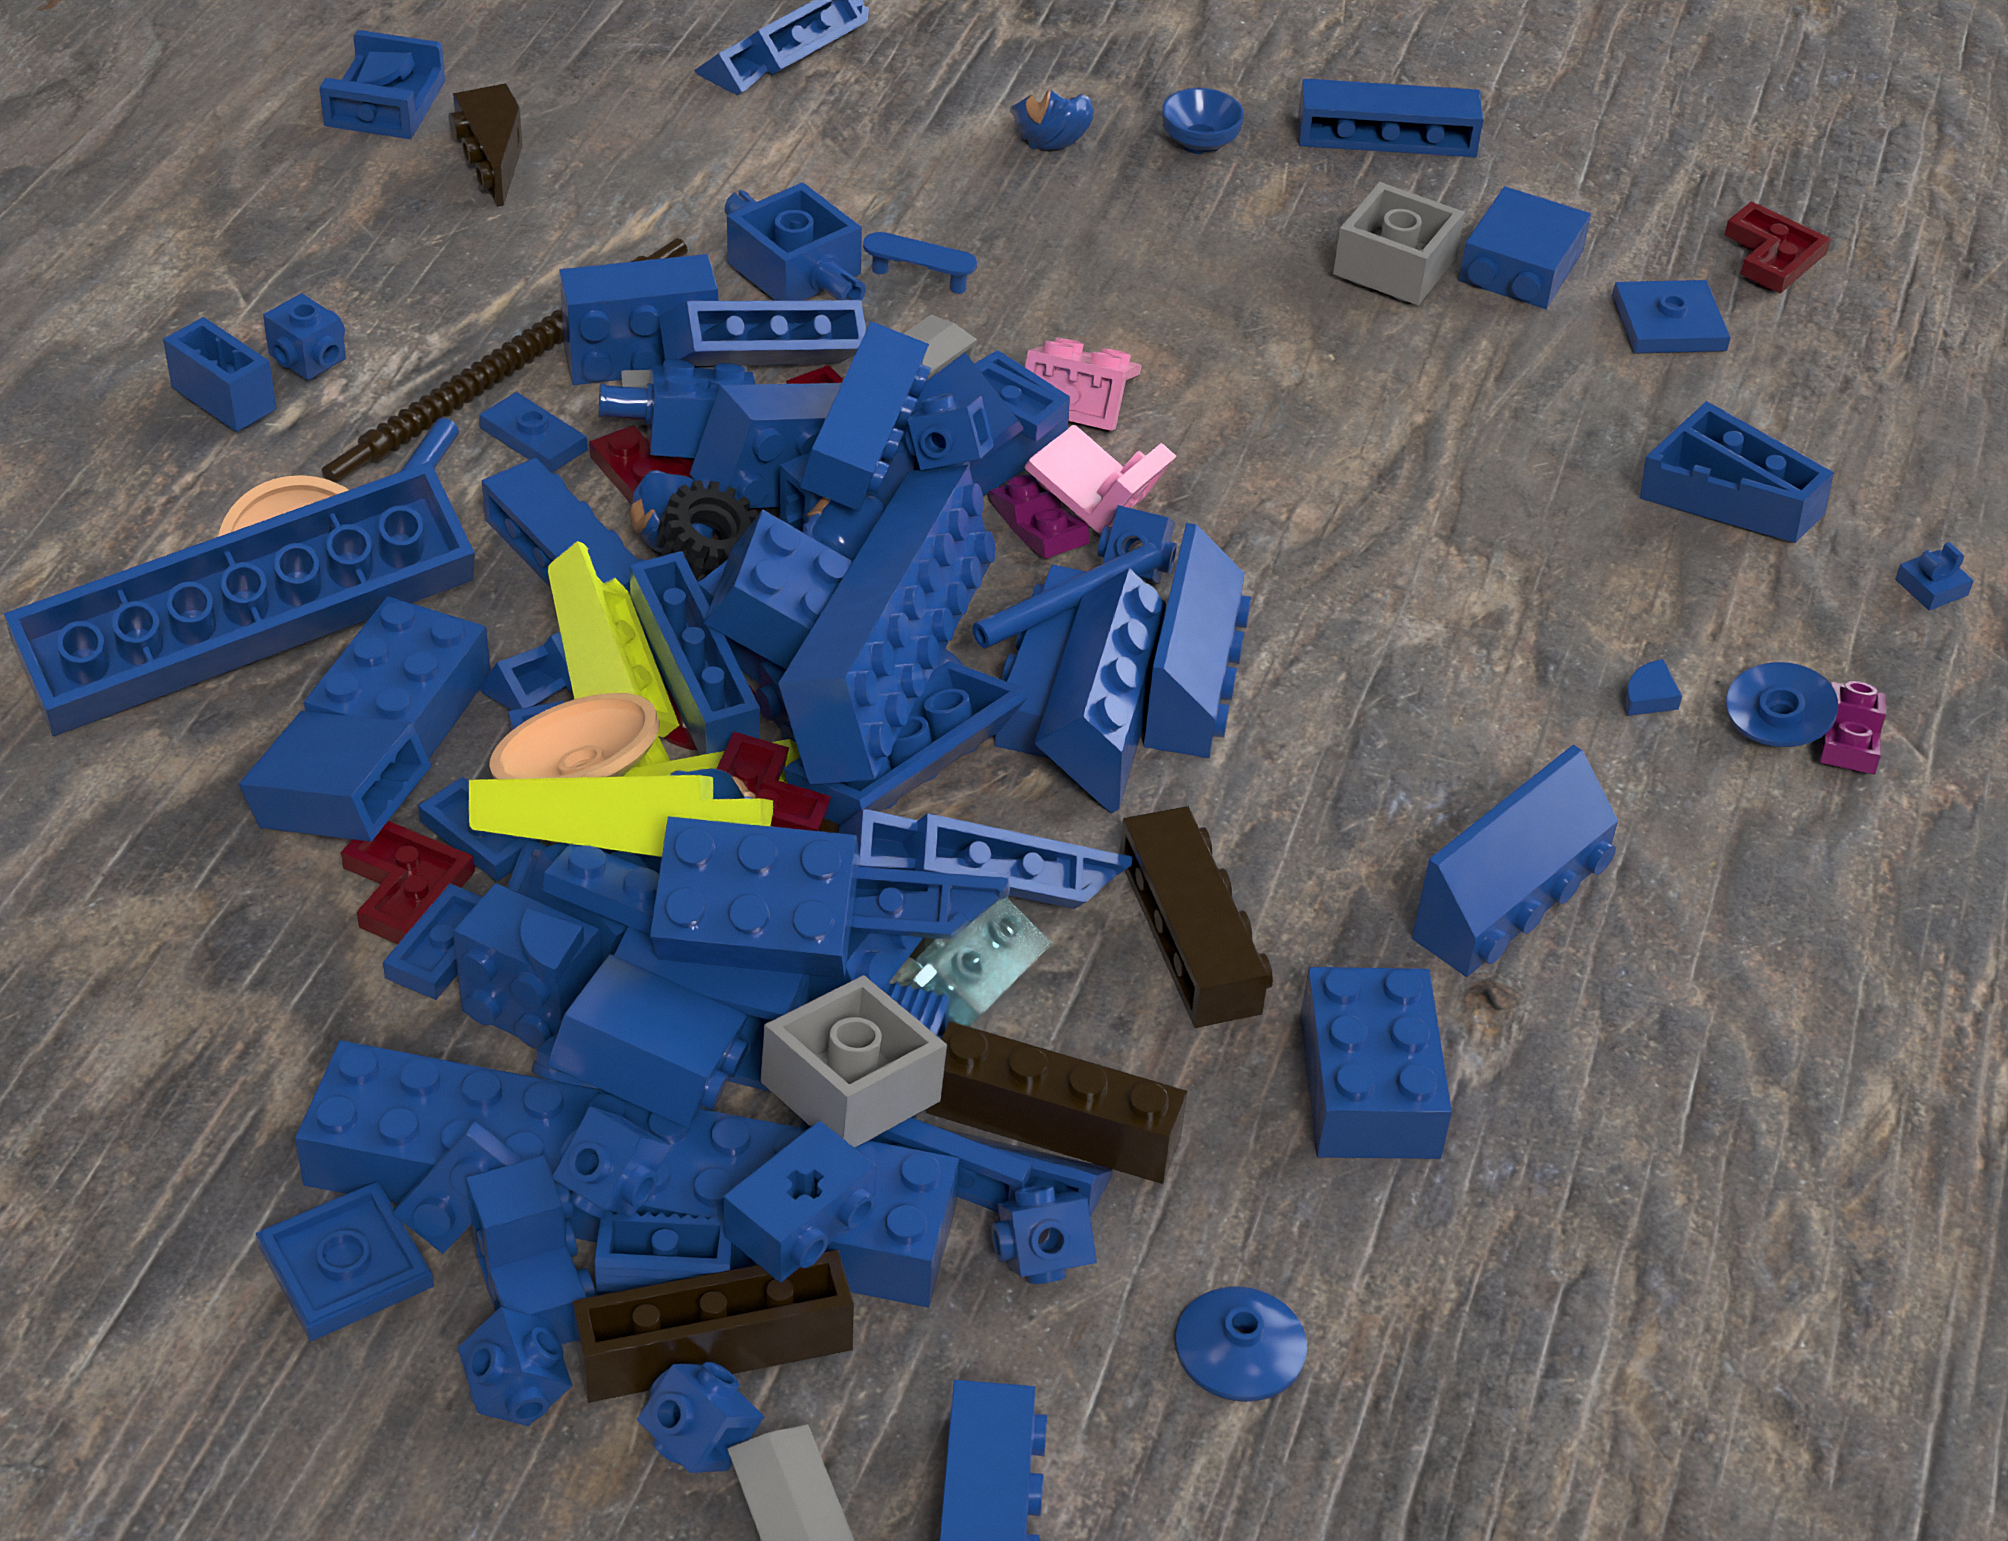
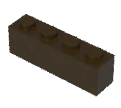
[1119,806,1273,1028]
[926,1021,1188,1184]
[573,1250,854,1403]

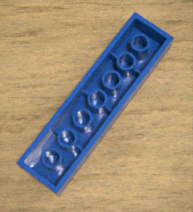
[4,461,475,736]
[778,465,996,785]

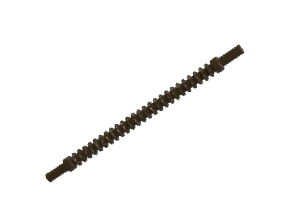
[322,238,688,483]

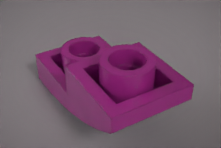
[989,475,1090,559]
[1820,681,1886,775]

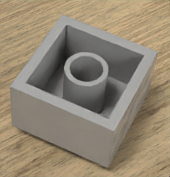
[1333,182,1465,306]
[761,975,947,1148]

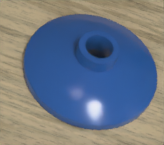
[1726,662,1838,747]
[1175,1287,1307,1402]

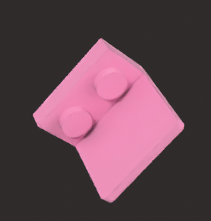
[1025,338,1142,431]
[1025,425,1177,535]

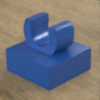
[1895,542,1974,611]

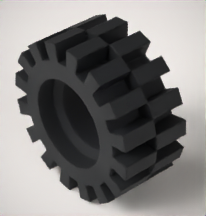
[656,480,758,581]

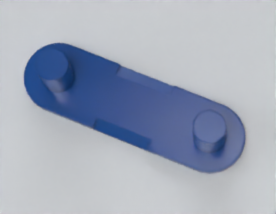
[863,232,977,294]

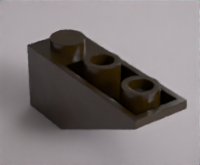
[448,83,523,207]

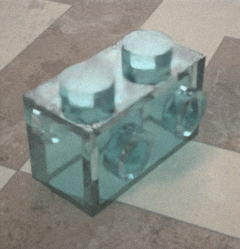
[908,897,1052,1026]

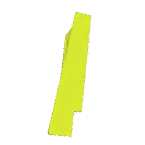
[548,541,679,768]
[469,775,773,857]

